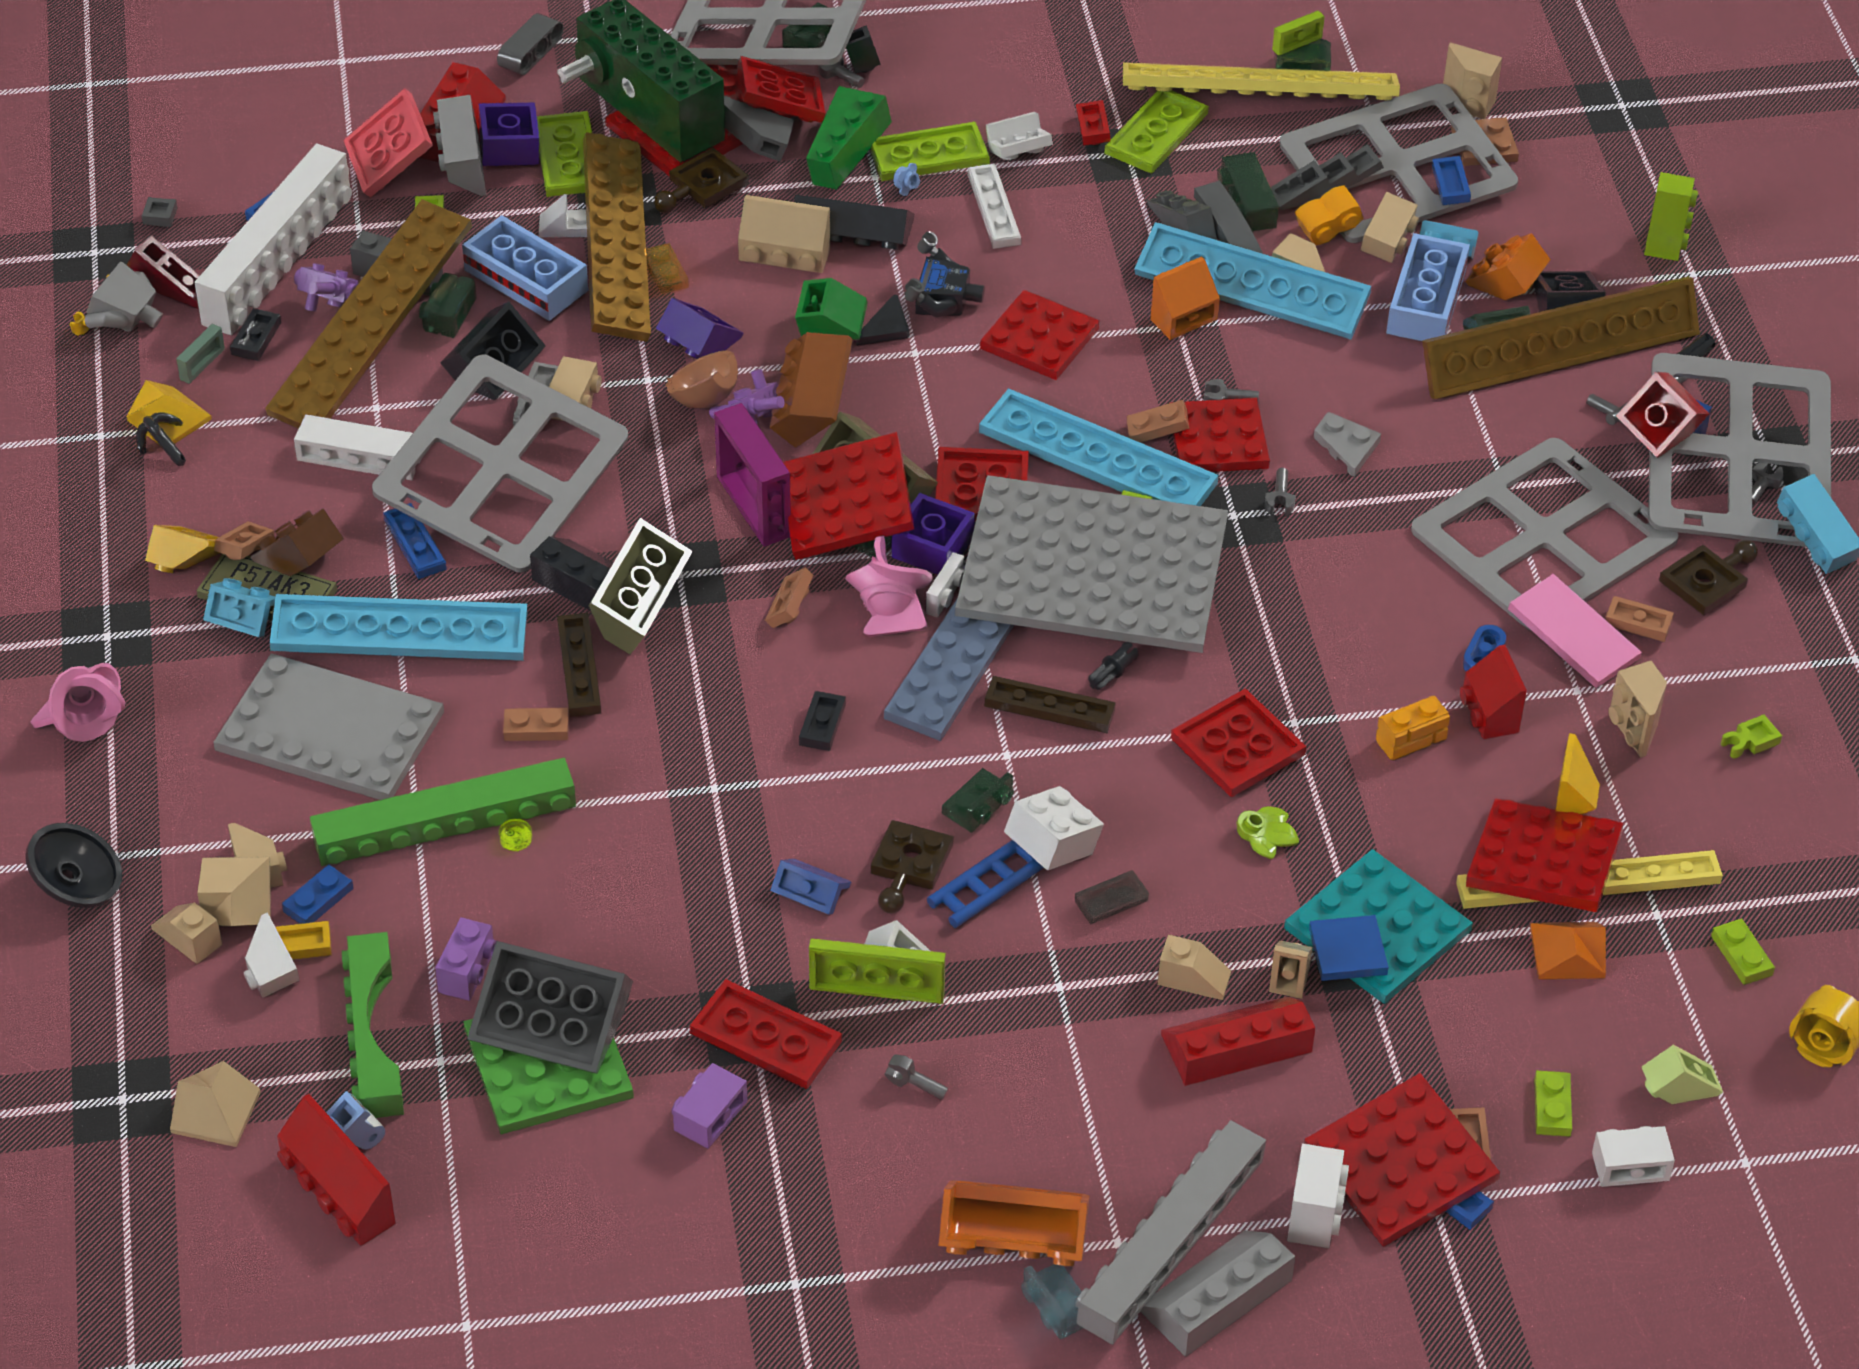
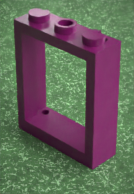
[714,403,791,547]

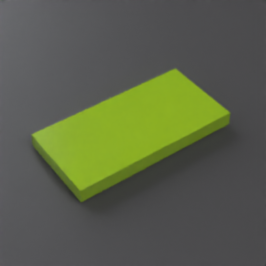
[1104,90,1209,174]
[537,111,592,197]
[869,122,990,181]
[809,938,946,1004]

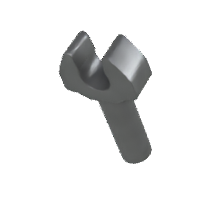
[818,57,865,88]
[1204,379,1259,401]
[1752,463,1783,506]
[1265,468,1296,516]
[884,1054,948,1100]

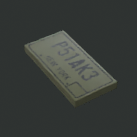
[196,554,337,621]

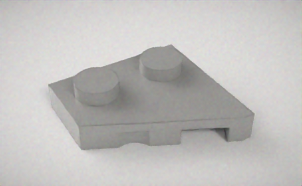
[1314,412,1381,476]

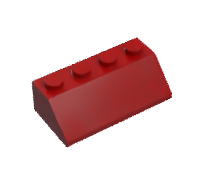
[419,62,506,162]
[1161,997,1316,1086]
[277,1094,396,1246]

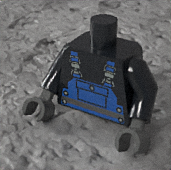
[905,231,985,318]

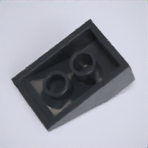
[1534,271,1606,312]

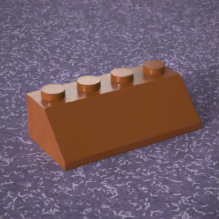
[769,332,853,448]

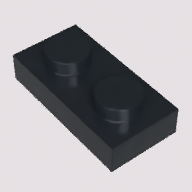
[230,308,281,361]
[799,691,846,751]

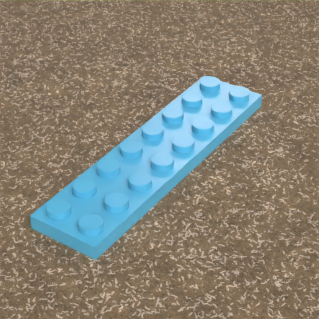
[1134,222,1371,339]
[979,388,1219,506]
[270,594,527,661]

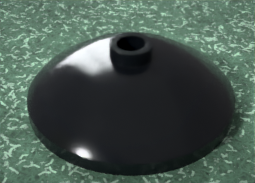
[25,823,122,908]

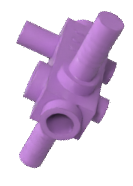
[294,263,359,311]
[709,368,785,424]

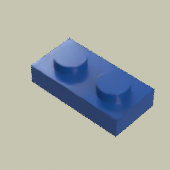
[282,864,354,924]

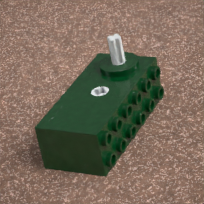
[557,0,725,163]

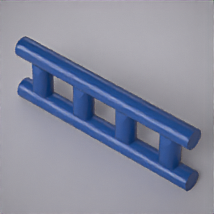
[927,840,1044,928]

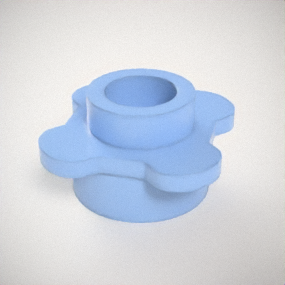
[893,163,920,196]

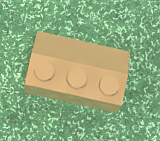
[738,195,830,273]

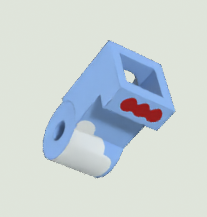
[326,1091,385,1150]

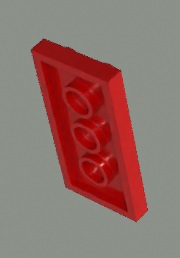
[690,979,842,1089]

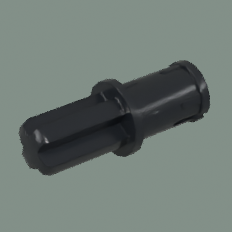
[1088,642,1139,690]

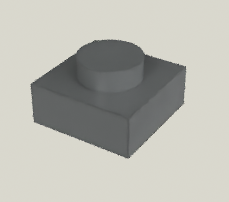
[142,197,178,227]

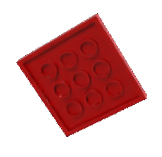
[783,432,914,560]
[1466,798,1623,912]
[1305,1073,1500,1247]

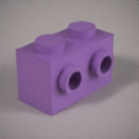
[435,917,496,1001]
[672,1063,747,1149]

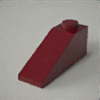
[127,235,200,309]

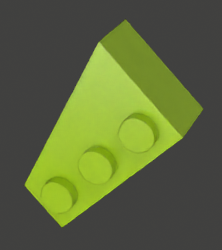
[1644,172,1698,261]

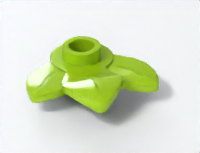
[1236,806,1299,859]

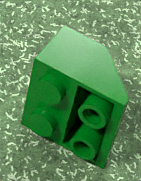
[795,278,868,340]

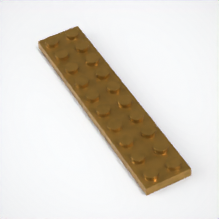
[583,132,651,342]
[265,199,472,429]
[1422,276,1700,399]

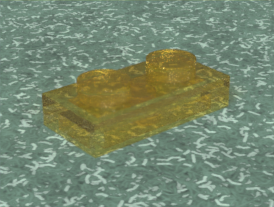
[645,243,689,294]

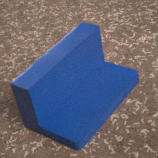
[770,859,851,915]

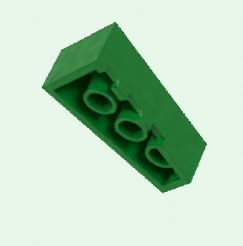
[806,86,892,190]

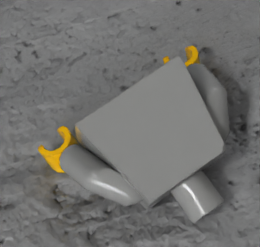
[69,261,163,335]

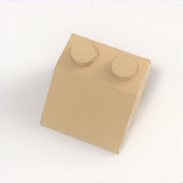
[1443,42,1502,119]

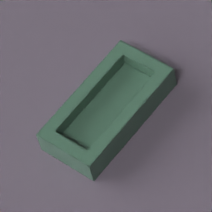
[176,324,225,384]

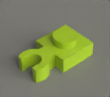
[1721,714,1782,758]

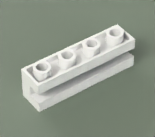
[294,415,421,480]

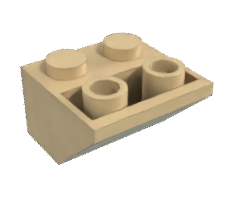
[1609,661,1667,758]

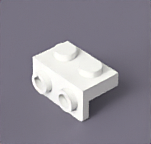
[986,112,1053,160]

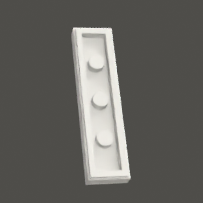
[968,164,1021,249]

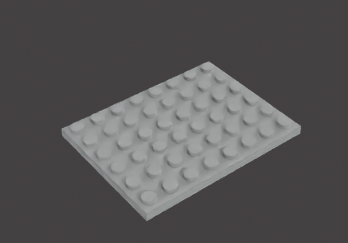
[955,475,1228,653]

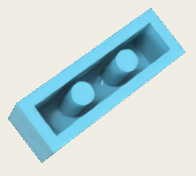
[1777,474,1859,574]

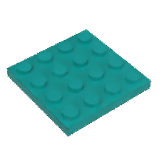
[1284,849,1473,1004]

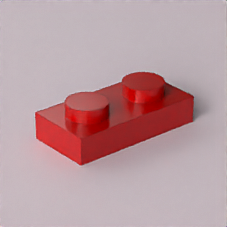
[1076,100,1111,146]

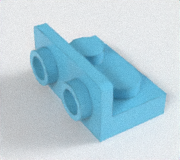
[1420,220,1479,259]
[203,578,275,637]

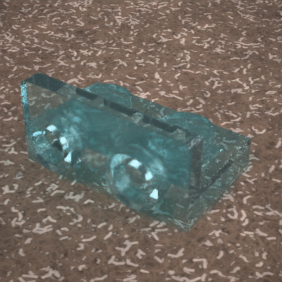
[1021,1264,1083,1340]

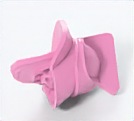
[845,536,932,637]
[30,663,125,742]

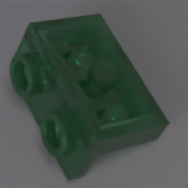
[942,768,1014,833]

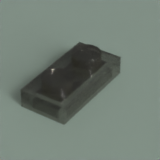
[1075,870,1149,924]

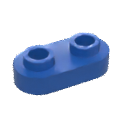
[1463,625,1506,672]

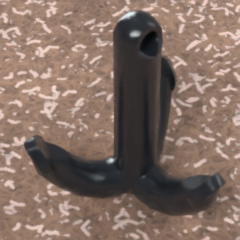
[136,412,186,466]

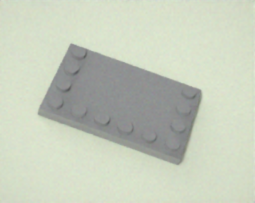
[213,653,444,800]

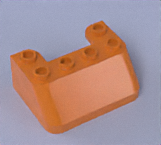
[938,1180,1090,1266]

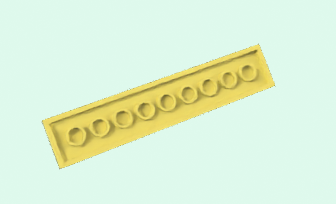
[1122,62,1400,100]

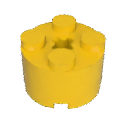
[1789,985,1859,1067]

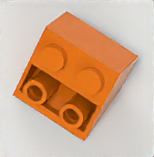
[1465,233,1551,300]
[1150,256,1220,340]

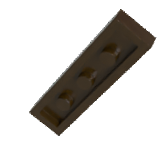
[557,613,602,717]
[984,676,1116,734]

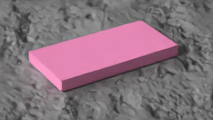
[1508,574,1642,688]

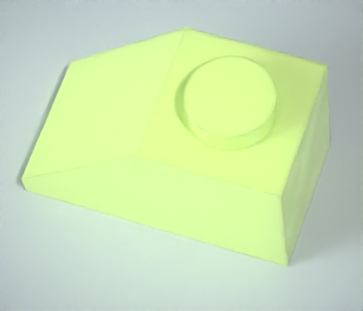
[1642,1045,1723,1104]

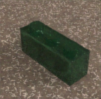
[1217,152,1279,232]

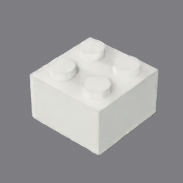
[1004,786,1104,870]
[1287,1143,1349,1248]

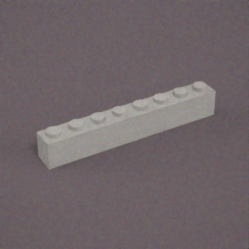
[1075,1120,1266,1345]

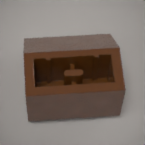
[250,508,344,577]

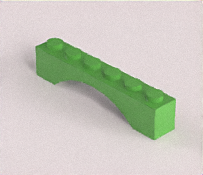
[342,932,404,1118]

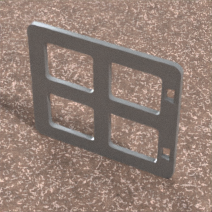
[670,0,866,65]
[1280,84,1518,243]
[1648,353,1831,547]
[372,355,628,572]
[1411,438,1679,631]

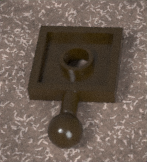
[654,147,749,213]
[1659,540,1758,616]
[870,820,954,914]

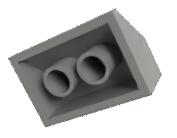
[433,95,486,196]

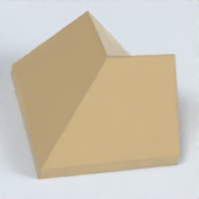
[198,857,271,926]
[170,1061,261,1147]

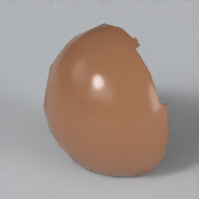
[666,350,738,408]

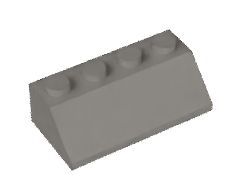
[1140,1230,1295,1357]

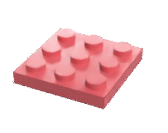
[343,88,433,198]

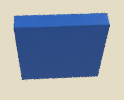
[1309,915,1389,981]

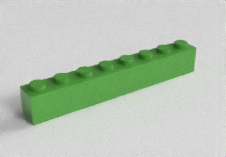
[310,757,576,866]

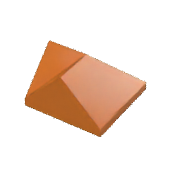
[1530,922,1606,980]

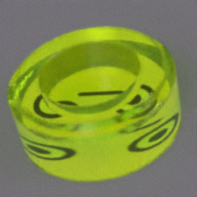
[499,819,532,851]

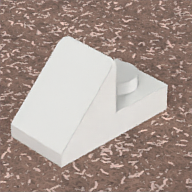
[539,194,587,237]

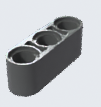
[497,13,564,75]

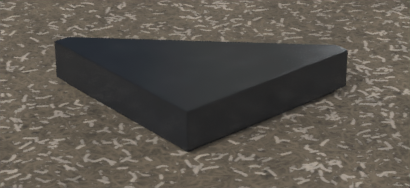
[856,295,909,346]

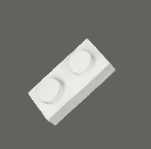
[926,552,964,618]

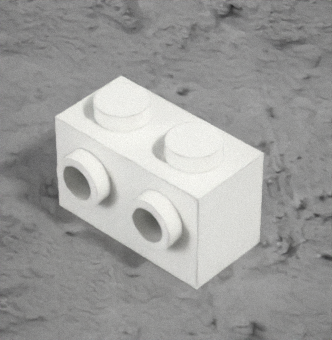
[1592,1126,1675,1187]

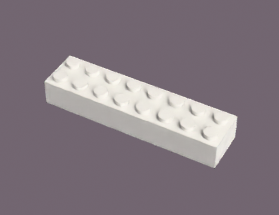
[195,143,352,336]

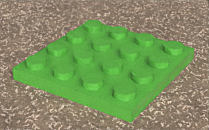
[463,1019,634,1134]

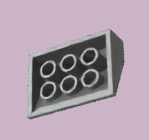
[467,941,633,1074]

